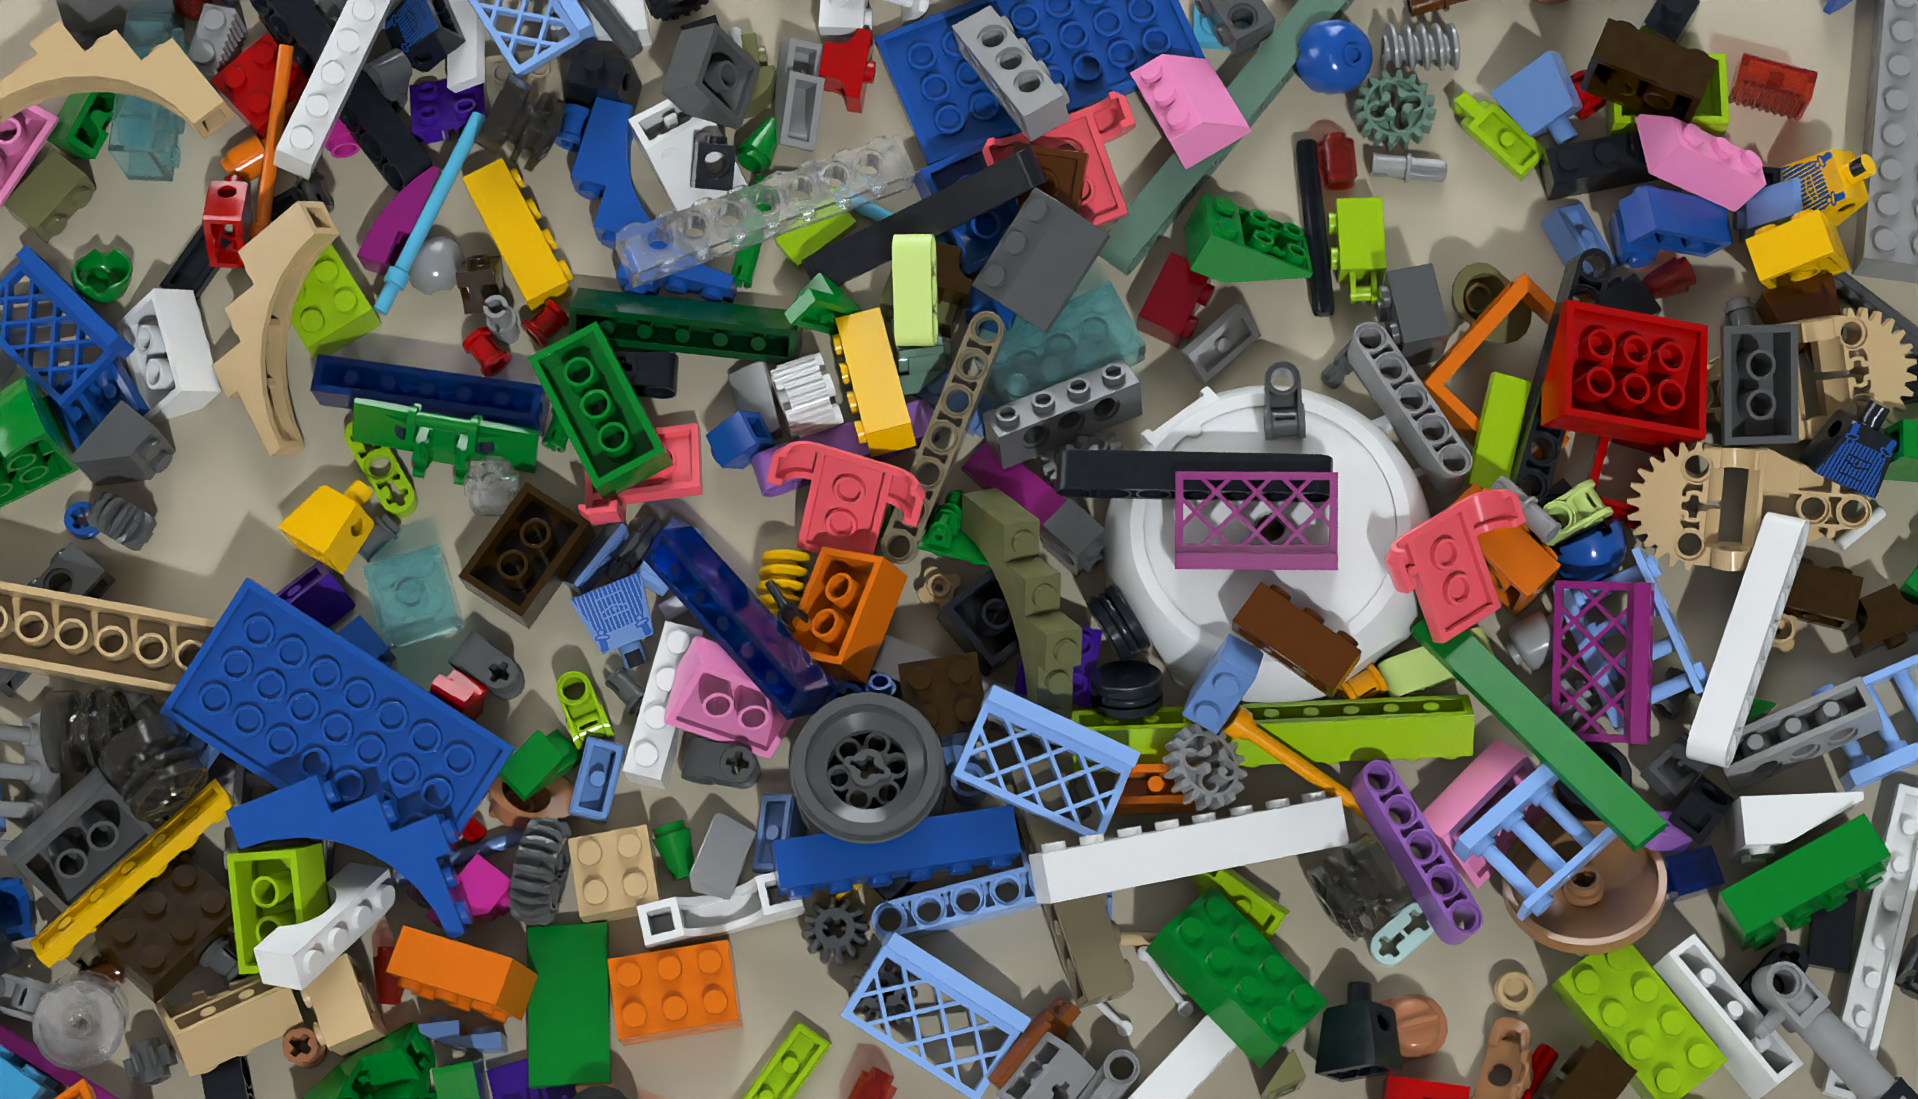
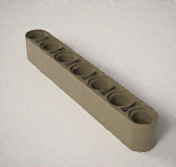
[881,311,1007,565]

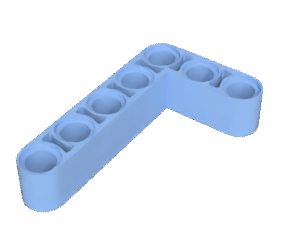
[872,829,1043,941]

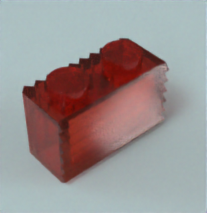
[1728,52,1818,121]

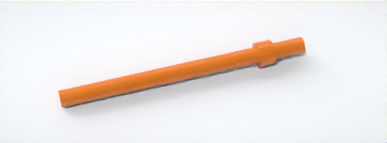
[249,44,294,239]

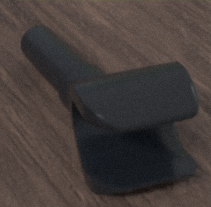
[765,580,809,633]

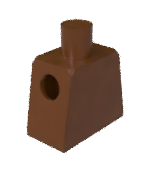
[1755,273,1843,370]

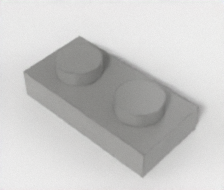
[1180,303,1261,383]

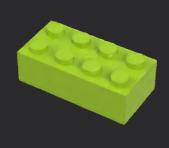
[1550,944,1729,1099]

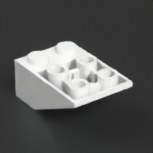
[628,99,751,228]

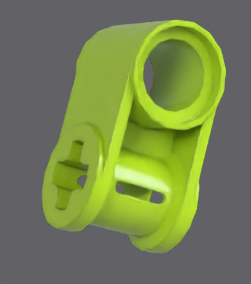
[556,671,615,751]

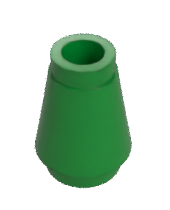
[737,117,778,173]
[652,820,694,881]

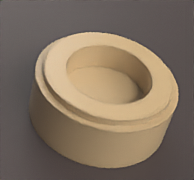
[1493,970,1536,1013]

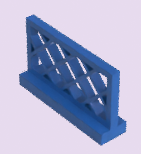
[0,245,135,409]

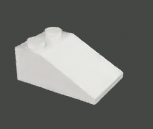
[1724,791,1864,866]

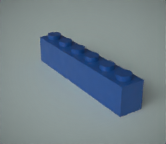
[771,805,1021,900]

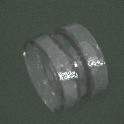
[32,970,130,1071]

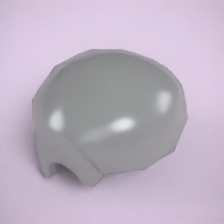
[408,236,465,295]

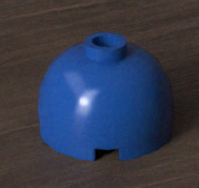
[1296,19,1373,95]
[1548,516,1627,581]

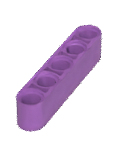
[750,399,941,497]
[1351,760,1483,945]

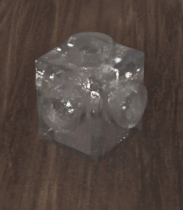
[464,456,522,517]

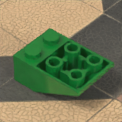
[1183,193,1313,283]

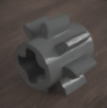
[123,1037,178,1087]

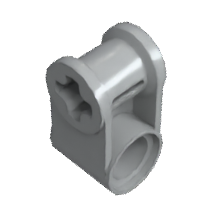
[0,973,51,1024]

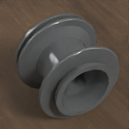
[790,692,947,844]

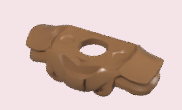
[1470,1017,1534,1099]

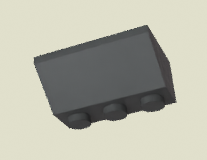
[56,0,185,50]
[972,187,1111,334]
[1720,324,1799,445]
[4,767,156,913]

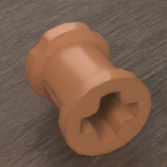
[282,1027,327,1069]

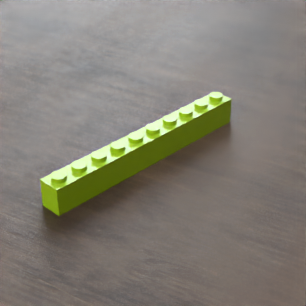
[1071,694,1474,774]

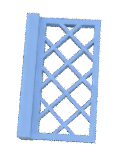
[468,0,597,79]
[951,685,1141,836]
[839,931,1031,1099]

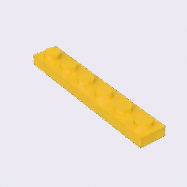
[29,779,236,968]

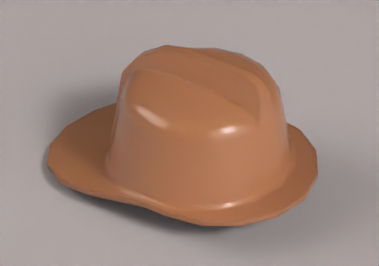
[489,776,575,830]
[1377,994,1448,1064]

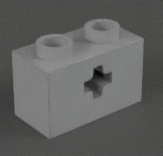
[996,1031,1097,1099]

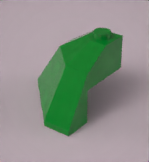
[303,1021,437,1099]

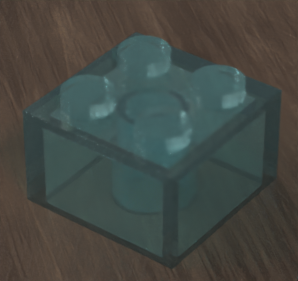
[362,544,465,650]

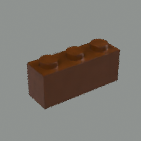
[1232,582,1362,699]

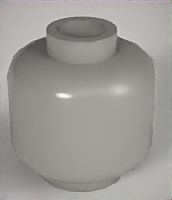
[1505,612,1567,670]

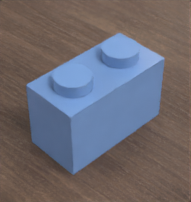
[1182,633,1264,735]

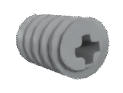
[1381,23,1460,71]

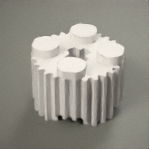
[770,352,844,439]

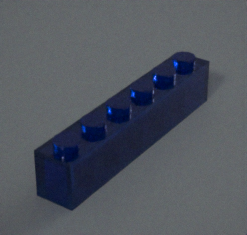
[310,354,550,436]
[643,526,836,720]

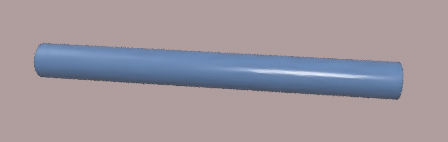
[394,829,524,887]

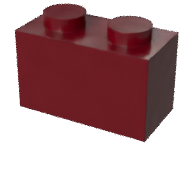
[1137,252,1215,348]

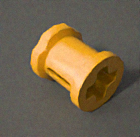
[1338,663,1388,700]

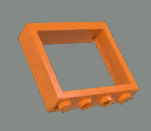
[1421,273,1570,481]

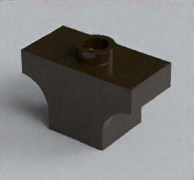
[936,241,974,308]
[455,254,506,315]
[1847,583,1918,658]

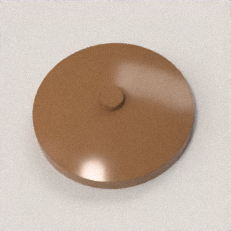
[1501,816,1667,955]

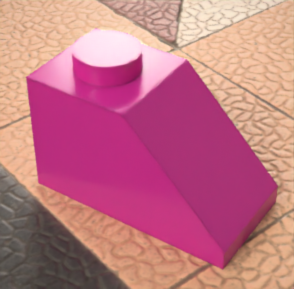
[425,853,511,928]

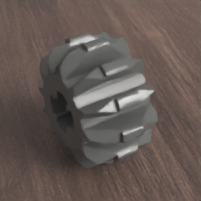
[86,492,157,551]
[801,896,870,966]
[849,960,918,1030]

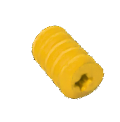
[751,549,811,636]

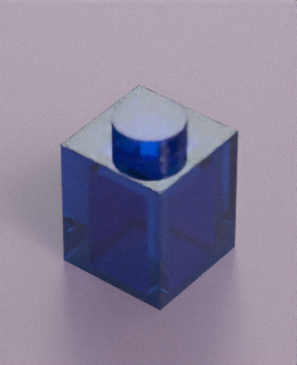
[1663,845,1725,903]

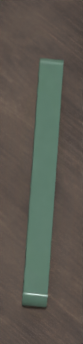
[1098,0,1355,276]

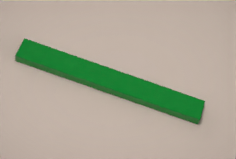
[1411,618,1667,853]

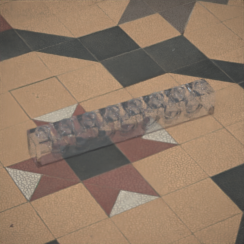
[616,134,916,288]

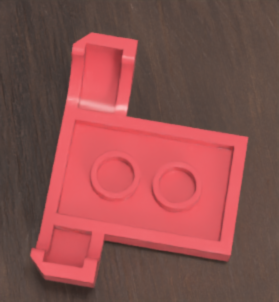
[982,91,1136,227]
[578,423,703,525]
[766,441,926,555]
[1384,489,1526,644]

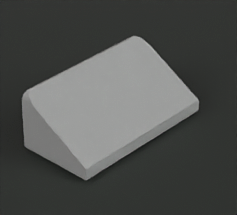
[728,361,783,439]
[689,812,757,900]

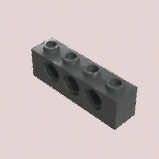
[983,358,1143,470]
[0,542,116,697]

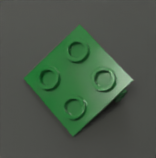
[918,490,990,566]

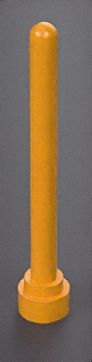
[1220,704,1369,823]

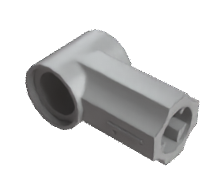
[1077,1049,1140,1099]

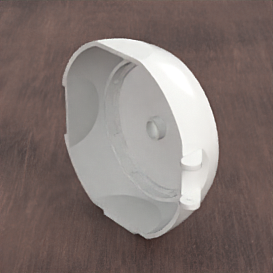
[1102,385,1431,704]

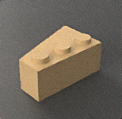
[155,974,305,1077]

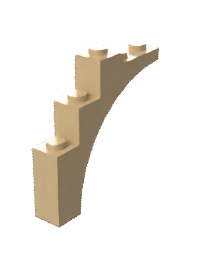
[0,21,235,140]
[212,201,340,456]

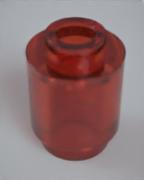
[1317,132,1358,191]
[847,1066,898,1099]

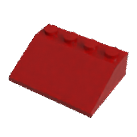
[1541,299,1708,450]

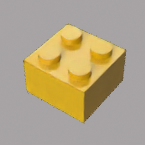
[1745,209,1852,290]

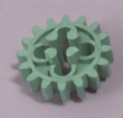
[1353,69,1437,151]

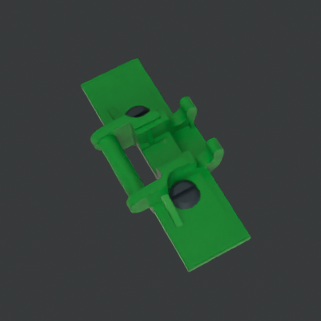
[353,398,539,486]

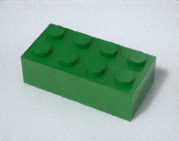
[528,321,673,501]
[1717,813,1891,952]
[1145,886,1328,1069]

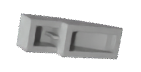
[775,37,825,152]

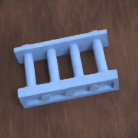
[1551,547,1709,734]
[1811,648,1918,792]
[1453,764,1617,921]

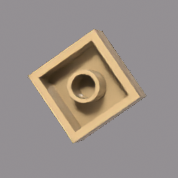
[568,824,663,923]
[300,953,388,1058]

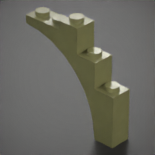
[962,488,1082,738]

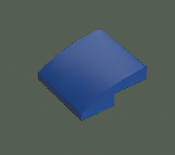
[46,357,150,449]

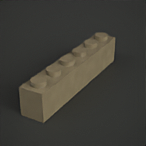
[1003,758,1134,1009]

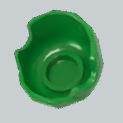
[71,248,133,303]

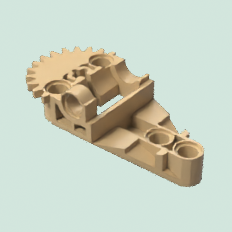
[1706,307,1917,441]
[1627,440,1872,572]

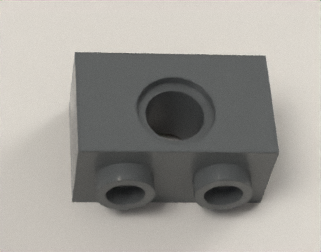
[1043,498,1105,578]

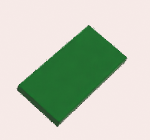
[527,922,612,1089]

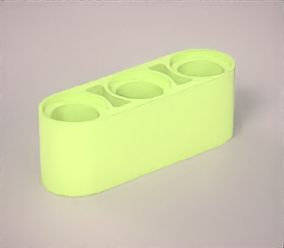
[892,234,938,346]
[1377,627,1496,698]

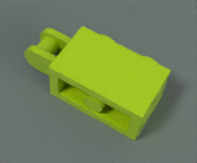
[1327,197,1387,305]

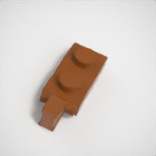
[987,995,1081,1091]

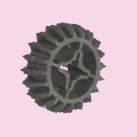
[509,817,572,926]

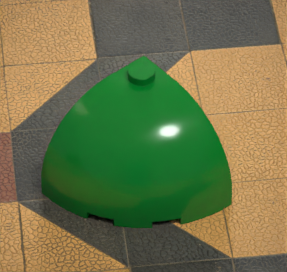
[0,375,79,508]

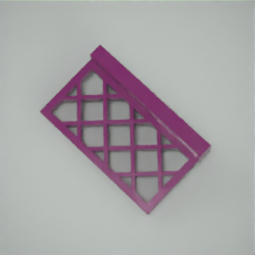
[1175,471,1338,570]
[1551,580,1655,745]

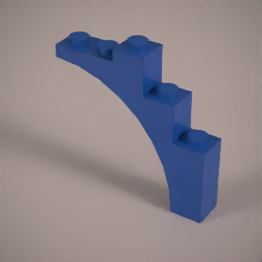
[570,97,737,303]
[225,775,473,940]

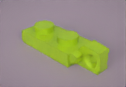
[1451,91,1545,182]
[1187,868,1290,942]

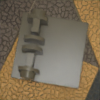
[485,48,565,131]

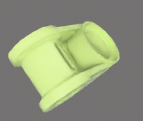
[1535,479,1614,546]

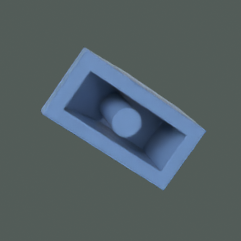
[1733,178,1802,243]

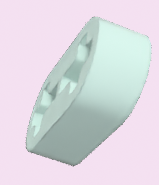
[1369,903,1434,968]

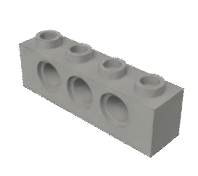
[952,5,1070,142]
[1720,676,1883,793]

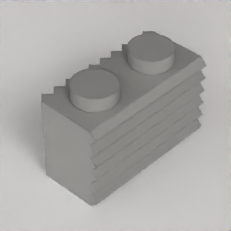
[187,3,248,92]

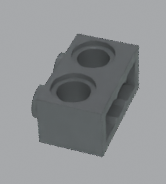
[1194,0,1275,56]

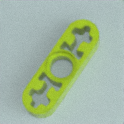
[344,420,418,518]

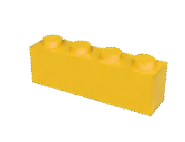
[462,158,574,315]
[832,307,917,457]

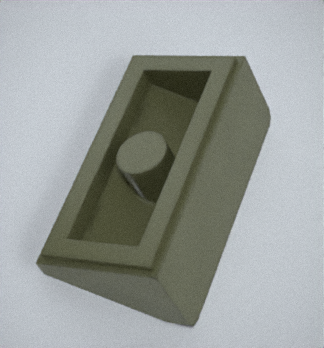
[1261,1049,1306,1099]

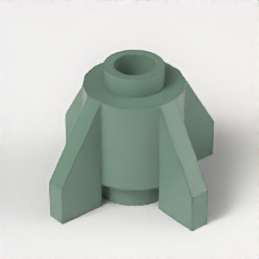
[891,319,952,395]

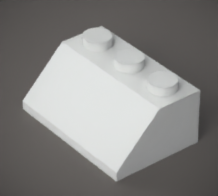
[117,288,221,424]

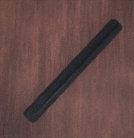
[1296,139,1335,317]

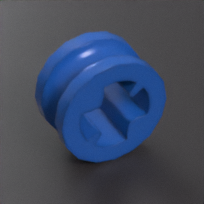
[64,501,100,540]

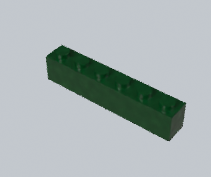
[569,288,803,364]

